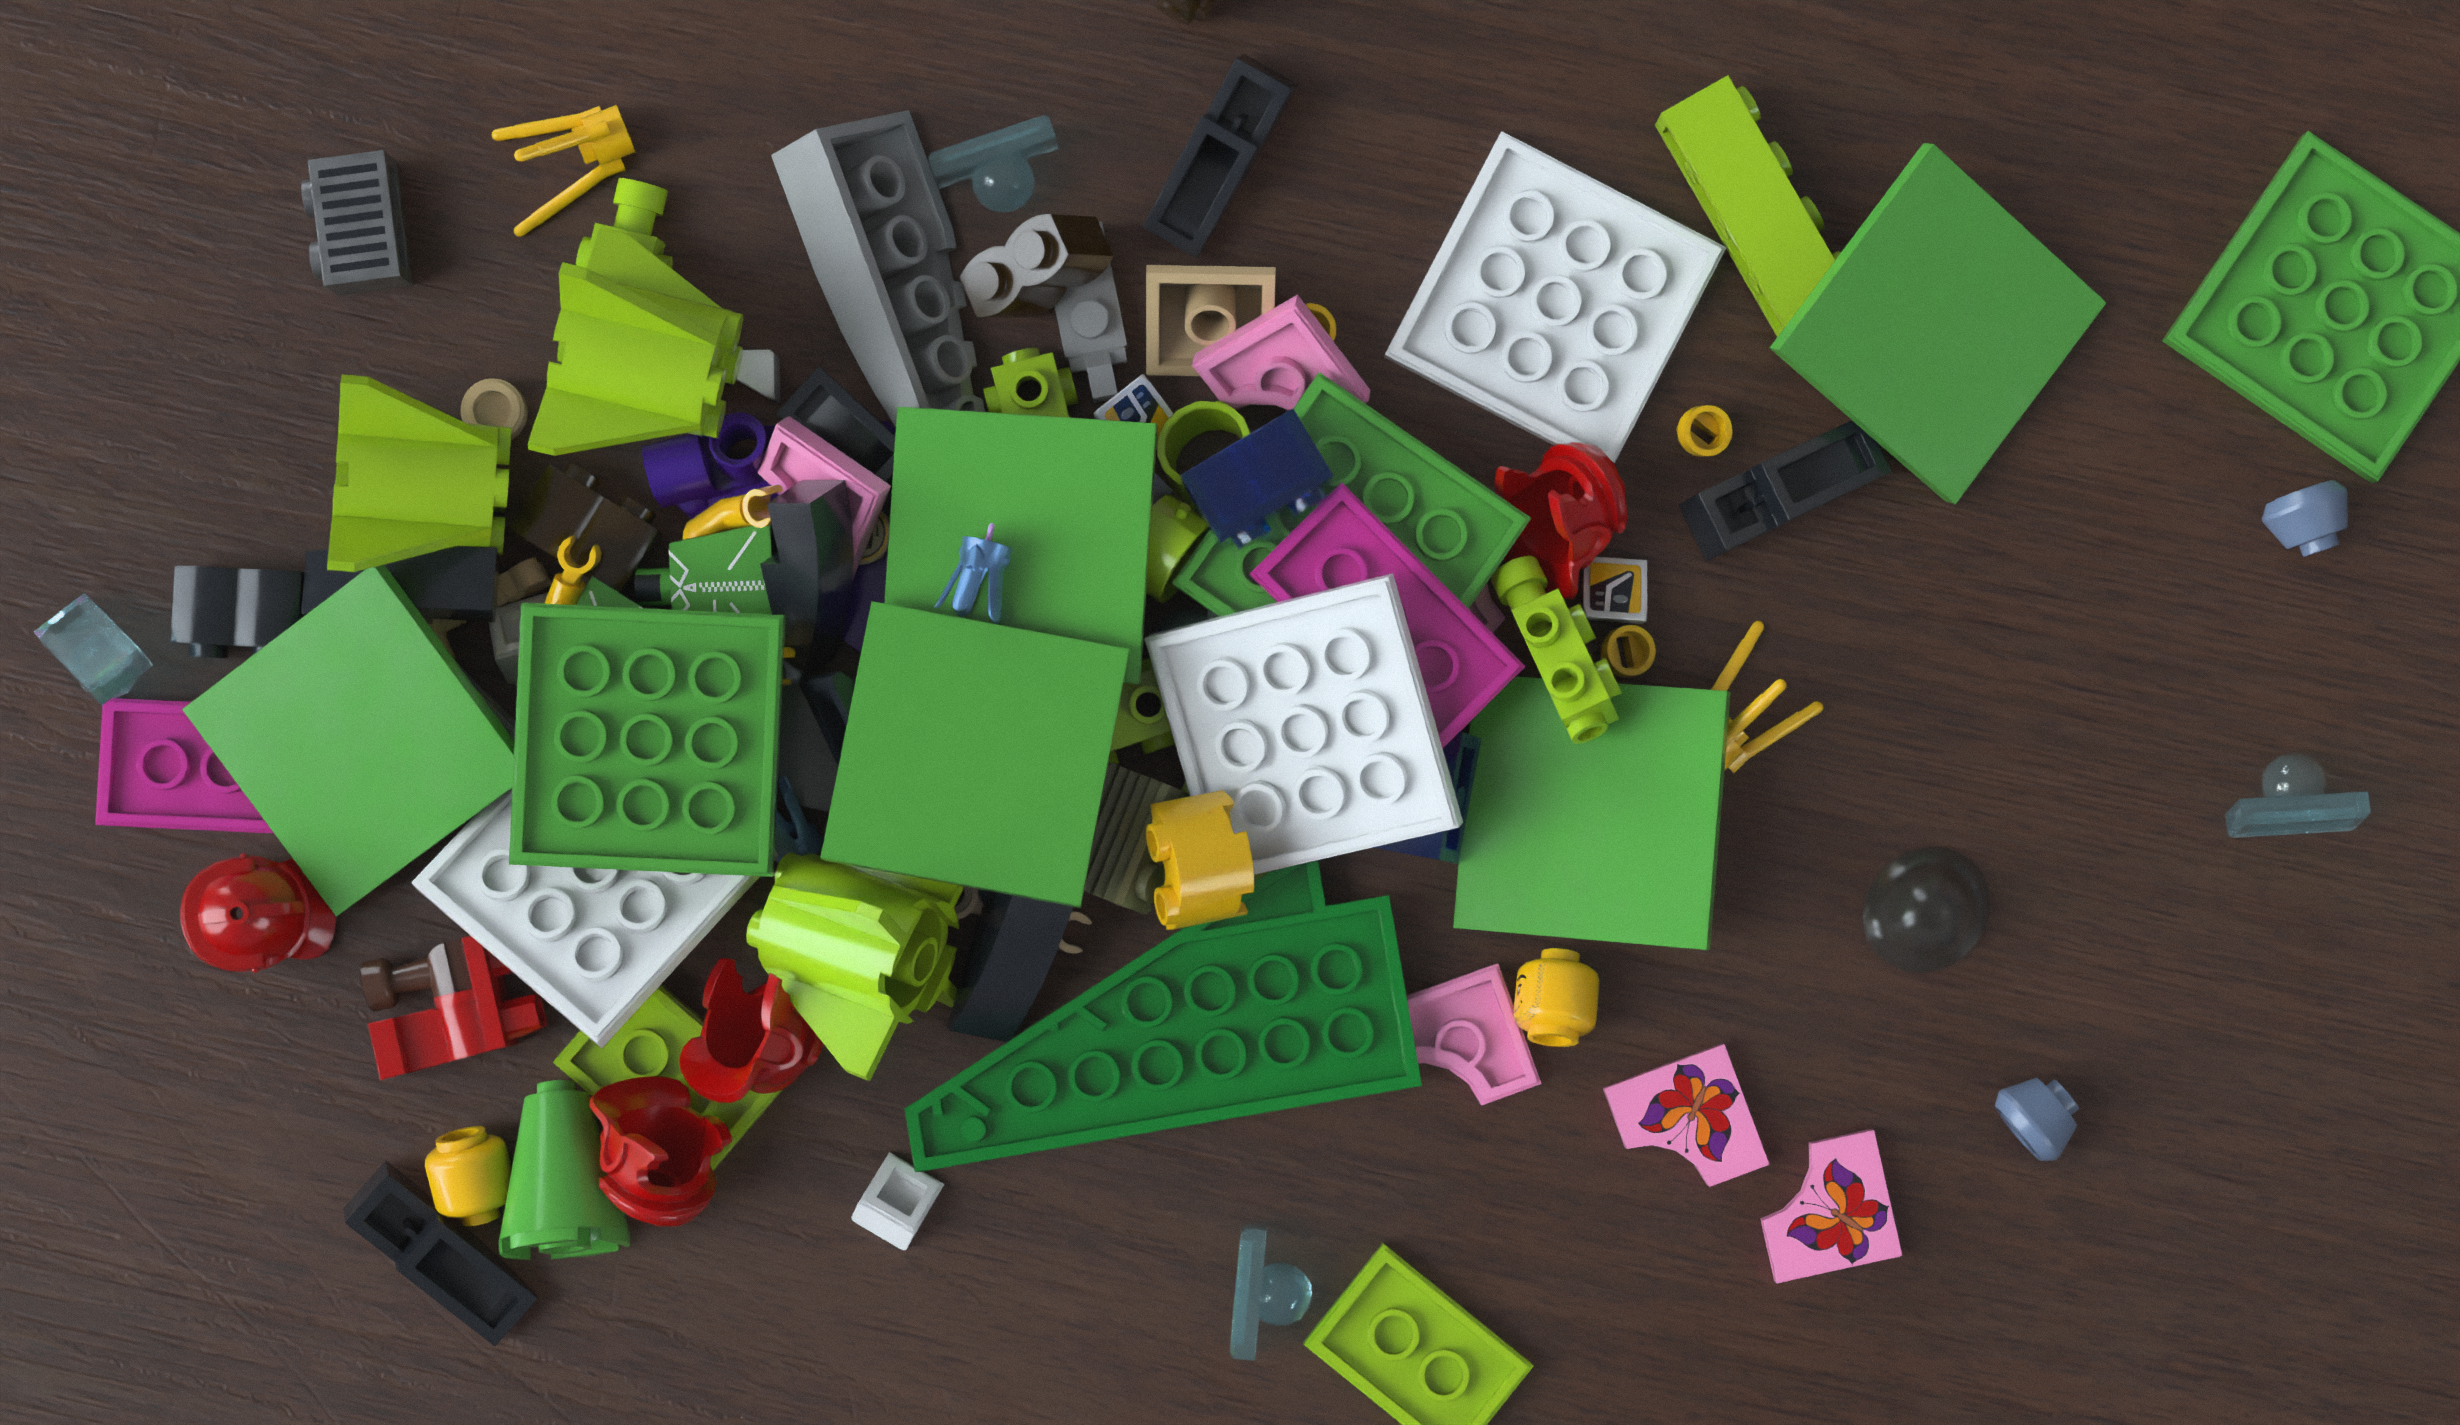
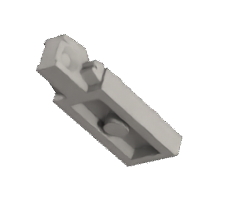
[1055,221,1128,403]

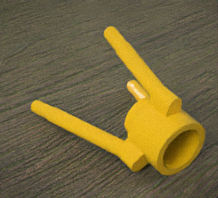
[491,105,635,237]
[1711,621,1823,773]

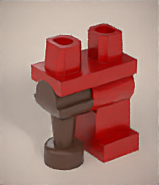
[360,936,547,1080]

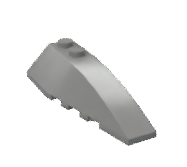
[771,110,985,427]

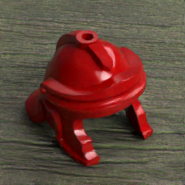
[1494,442,1627,599]
[180,853,336,973]
[679,958,824,1103]
[589,1076,732,1227]

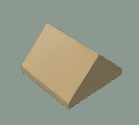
[1146,265,1276,376]

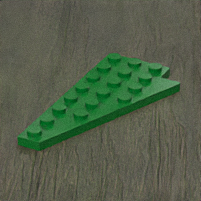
[904,860,1422,1172]

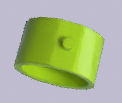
[1157,401,1260,510]
[1146,494,1214,603]

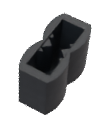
[170,566,305,659]

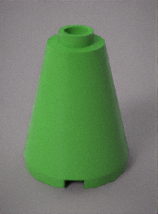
[499,1080,631,1260]

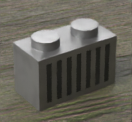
[301,150,413,296]

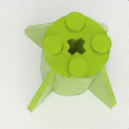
[528,226,743,456]
[327,374,512,572]
[746,852,964,1081]

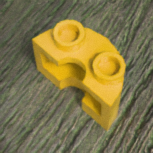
[1146,790,1254,930]

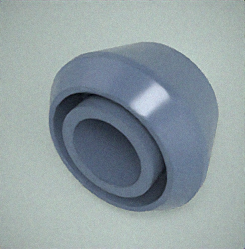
[2262,480,2348,557]
[1995,1077,2079,1161]

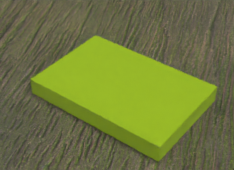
[553,984,782,1171]
[1303,1243,1534,1425]

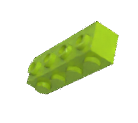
[1655,75,1841,337]

